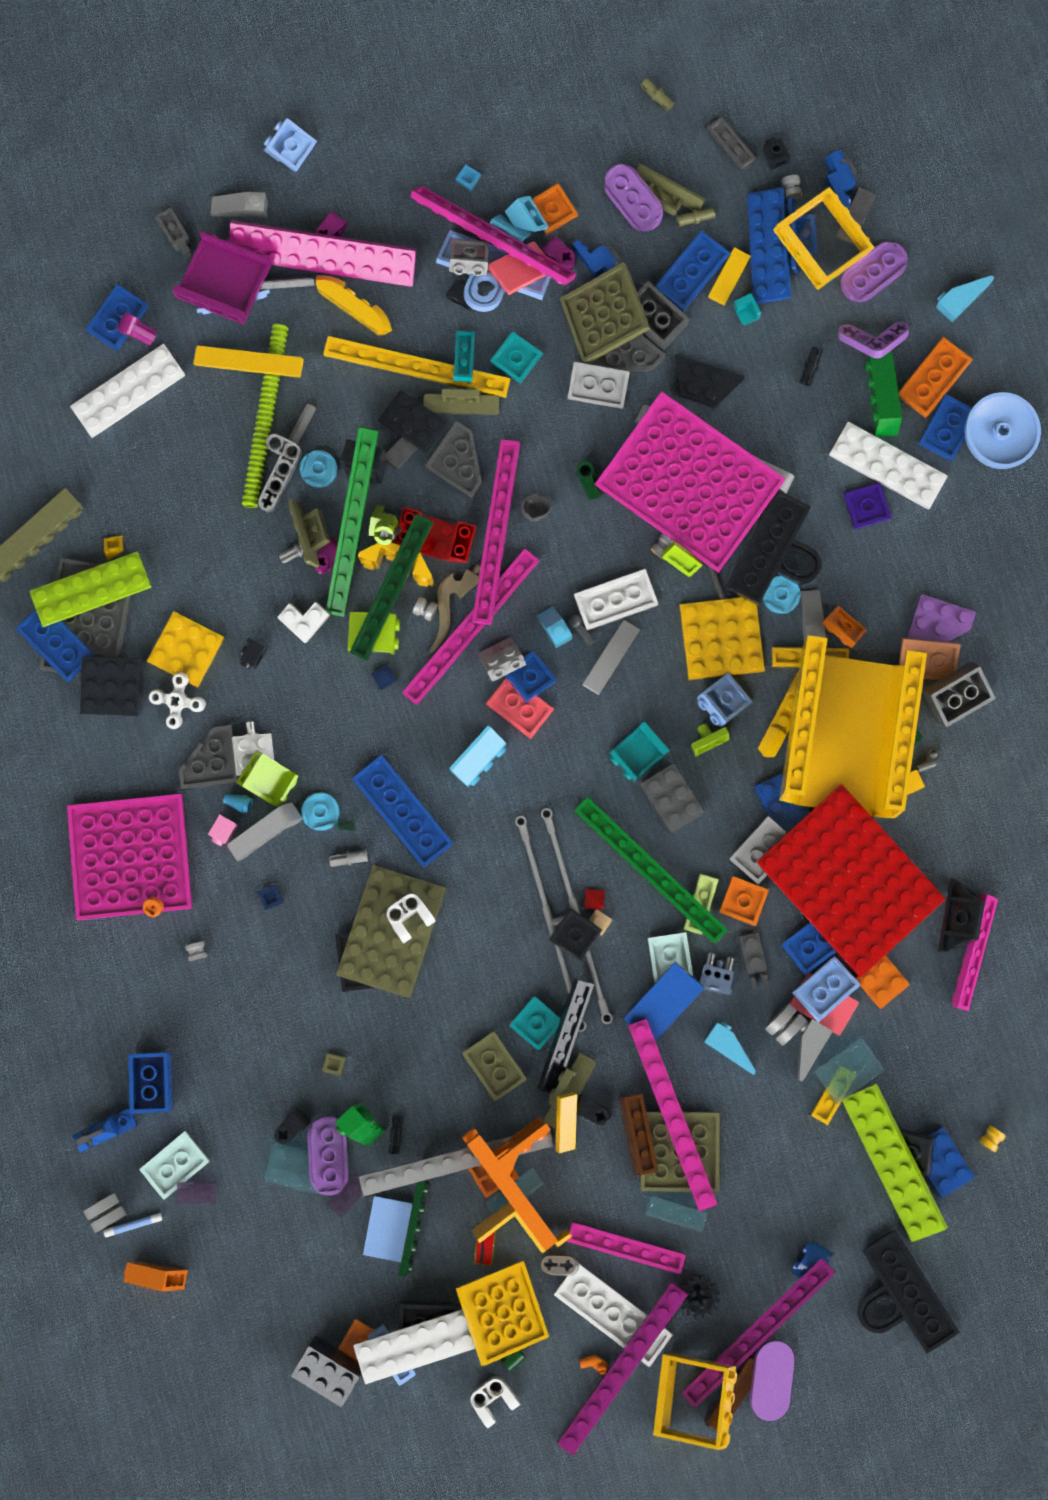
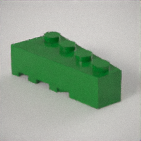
[335,1102,385,1147]

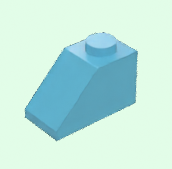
[505,196,548,232]
[537,606,572,648]

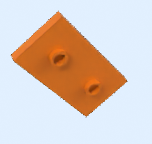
[898,337,973,418]

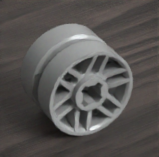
[764,1003,807,1046]
[83,1193,127,1233]

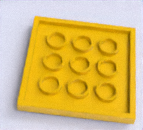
[679,597,765,680]
[456,1261,549,1366]

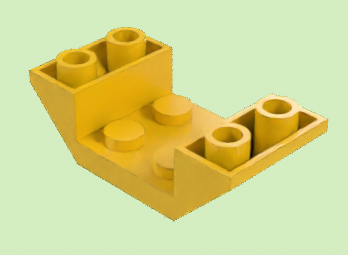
[358,543,434,587]

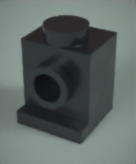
[762,137,790,170]
[240,638,267,669]

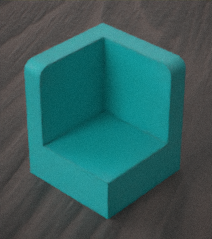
[733,293,761,326]

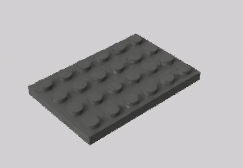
[39,558,132,677]

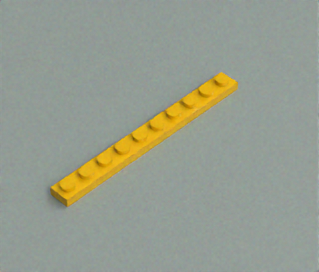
[323,336,510,398]

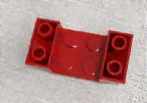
[393,507,477,563]

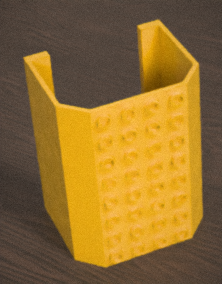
[779,635,927,818]

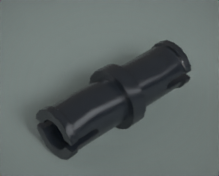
[799,347,823,387]

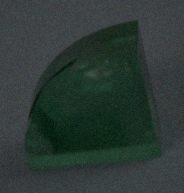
[336,822,356,832]

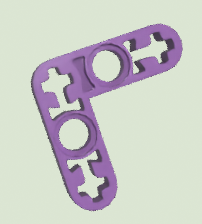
[838,322,909,358]

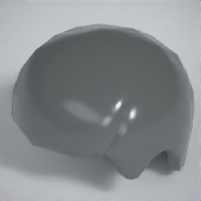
[520,493,551,522]

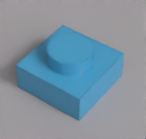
[455,164,481,191]

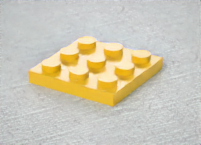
[147,611,225,688]

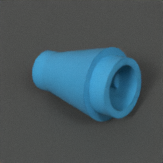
[223,793,253,814]

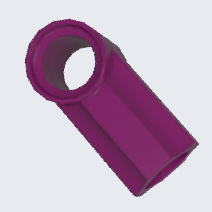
[116,312,157,346]

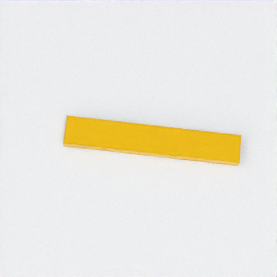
[193,346,304,377]

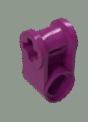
[315,211,348,237]
[541,236,575,270]
[314,537,338,575]

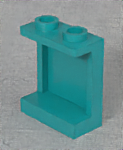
[609,722,669,782]

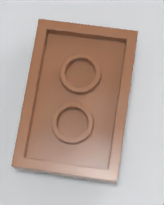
[898,637,961,680]

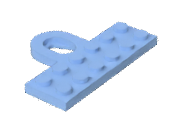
[436,230,552,312]

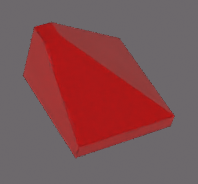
[584,889,605,910]

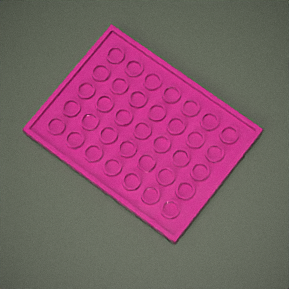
[595,391,786,573]

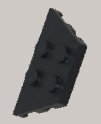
[675,355,745,408]
[938,878,985,953]

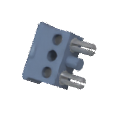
[699,953,734,995]

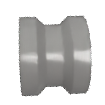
[185,941,207,961]

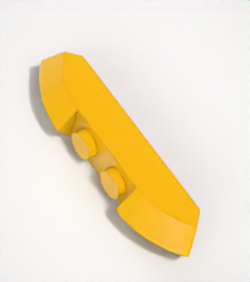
[316,275,392,336]
[758,672,798,757]

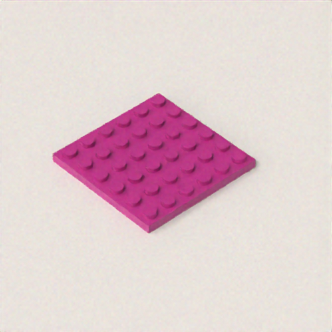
[67,794,192,921]

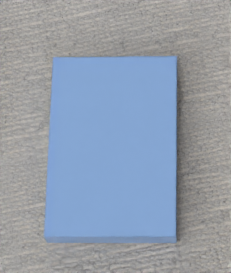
[792,956,861,1022]
[363,1196,413,1262]

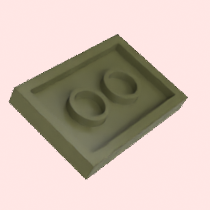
[462,1031,527,1102]

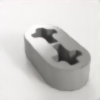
[541,1256,579,1276]

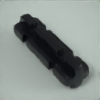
[389,1115,403,1154]

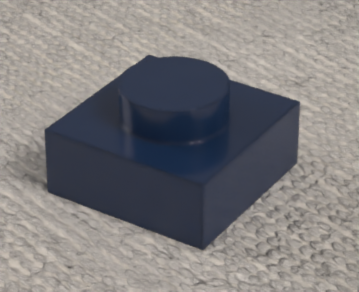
[371,664,397,690]
[258,885,284,910]

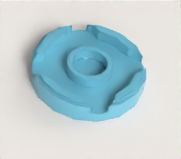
[299,450,338,488]
[763,576,801,614]
[301,792,340,831]

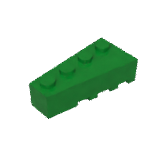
[865,351,902,437]

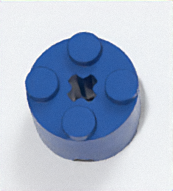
[792,1240,834,1279]

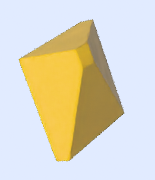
[104,535,124,560]

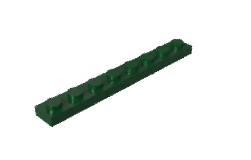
[350,513,434,661]

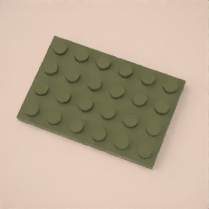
[336,865,446,999]

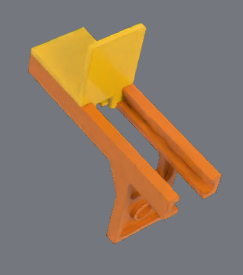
[461,1116,572,1253]

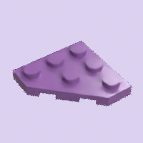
[907,594,976,642]

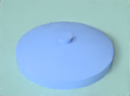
[964,392,1041,469]

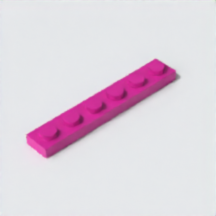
[951,893,998,1011]
[567,1222,686,1274]

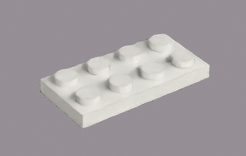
[574,569,658,630]

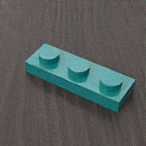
[453,331,475,382]

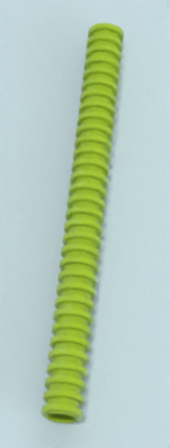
[241,324,288,508]

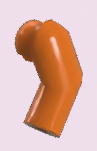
[579,1355,608,1375]

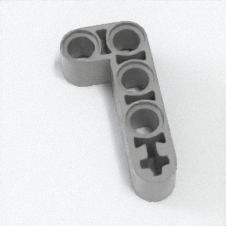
[258,434,302,512]
[227,803,303,861]

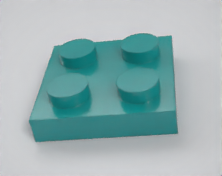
[490,331,543,384]
[509,996,561,1051]

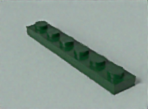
[398,1156,429,1277]

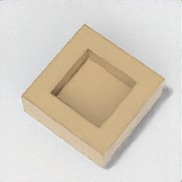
[589,909,612,936]

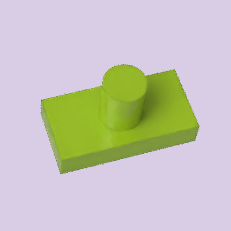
[661,541,702,578]
[691,724,730,757]

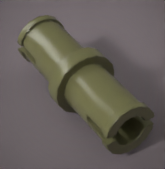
[640,77,675,112]
[676,207,715,227]

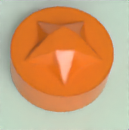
[143,897,164,917]

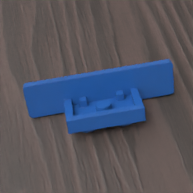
[786,196,817,274]

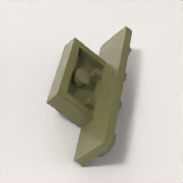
[636,164,705,216]
[424,387,499,415]
[288,499,331,568]
[544,1053,597,1129]

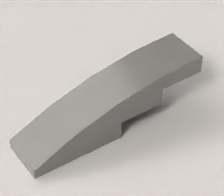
[583,620,640,695]

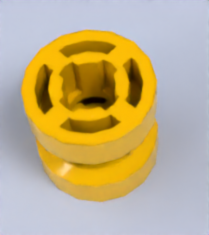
[979,1125,1006,1152]

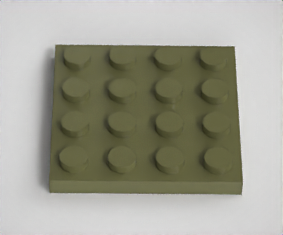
[560,262,650,363]
[640,1111,720,1192]

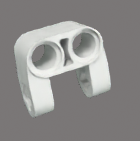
[387,894,435,943]
[471,1376,521,1428]

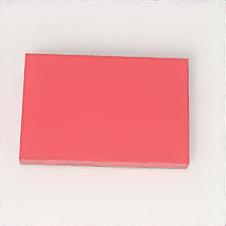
[488,241,547,295]
[486,678,554,739]
[790,973,859,1036]

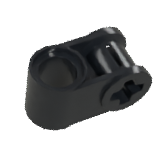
[446,279,480,312]
[576,1095,611,1125]
[274,1108,311,1144]

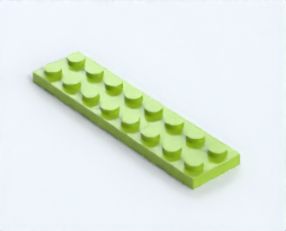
[841,1083,948,1242]

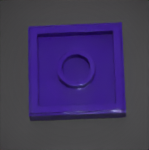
[843,482,891,530]

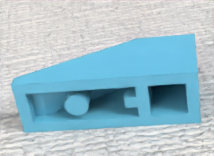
[936,275,994,322]
[703,1021,756,1075]

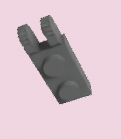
[739,933,769,990]

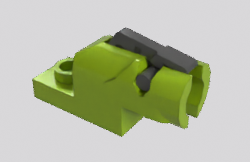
[368,505,402,545]

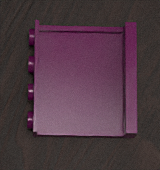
[172,231,272,325]

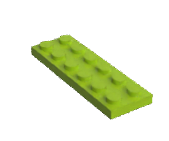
[29,551,152,627]

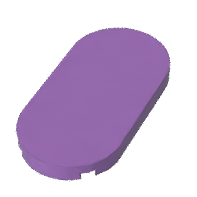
[604,164,663,231]
[840,242,908,302]
[307,1116,349,1195]
[750,1340,794,1421]

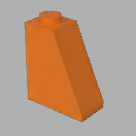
[124,1261,188,1291]

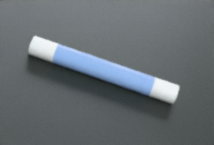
[104,1213,162,1237]

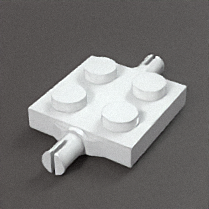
[232,722,274,776]

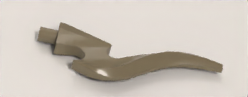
[429,564,481,653]

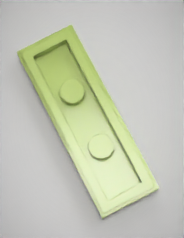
[683,874,719,935]

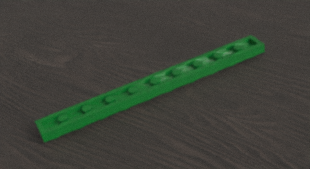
[326,426,379,617]
[574,797,728,944]

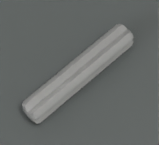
[288,404,316,456]

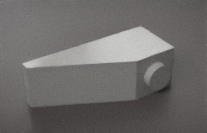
[211,192,268,219]
[801,590,826,642]
[797,1019,833,1082]

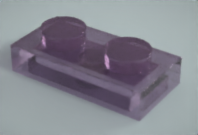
[327,1175,363,1218]
[176,1182,217,1204]

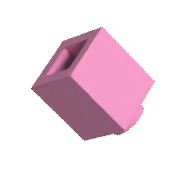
[208,814,239,846]

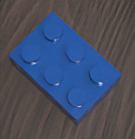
[128,1052,173,1114]

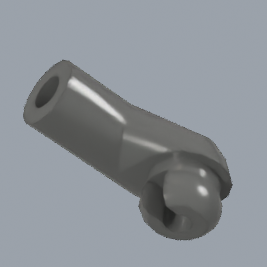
[915,748,939,773]

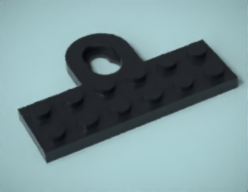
[725,490,822,606]
[857,1229,960,1354]

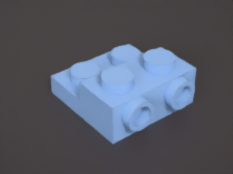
[264,118,317,172]
[697,673,752,727]

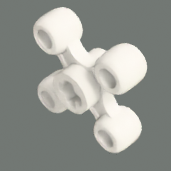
[149,672,206,729]

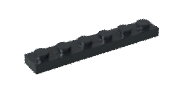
[537,978,594,1093]

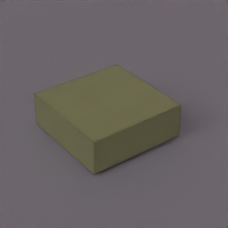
[322,1052,346,1076]

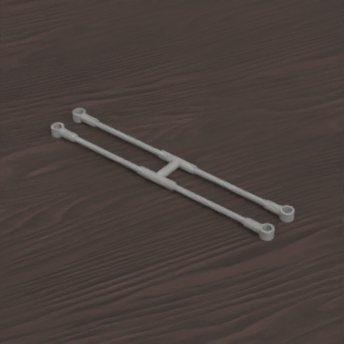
[515,808,613,1032]

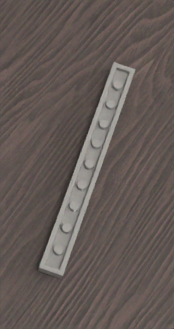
[359,1131,554,1196]

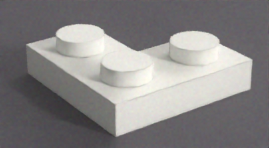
[277,602,331,643]

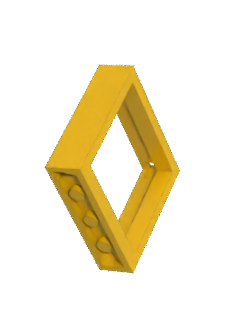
[773,187,874,290]
[653,1353,737,1450]

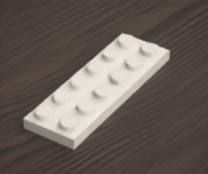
[70,343,185,438]
[829,422,948,510]
[554,1264,673,1367]
[353,1309,475,1384]

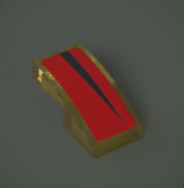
[473,1222,497,1267]

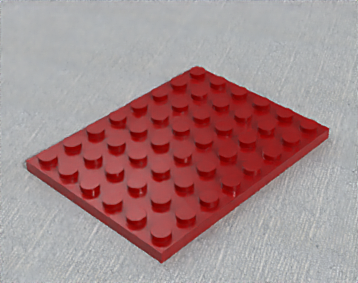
[756,784,946,978]

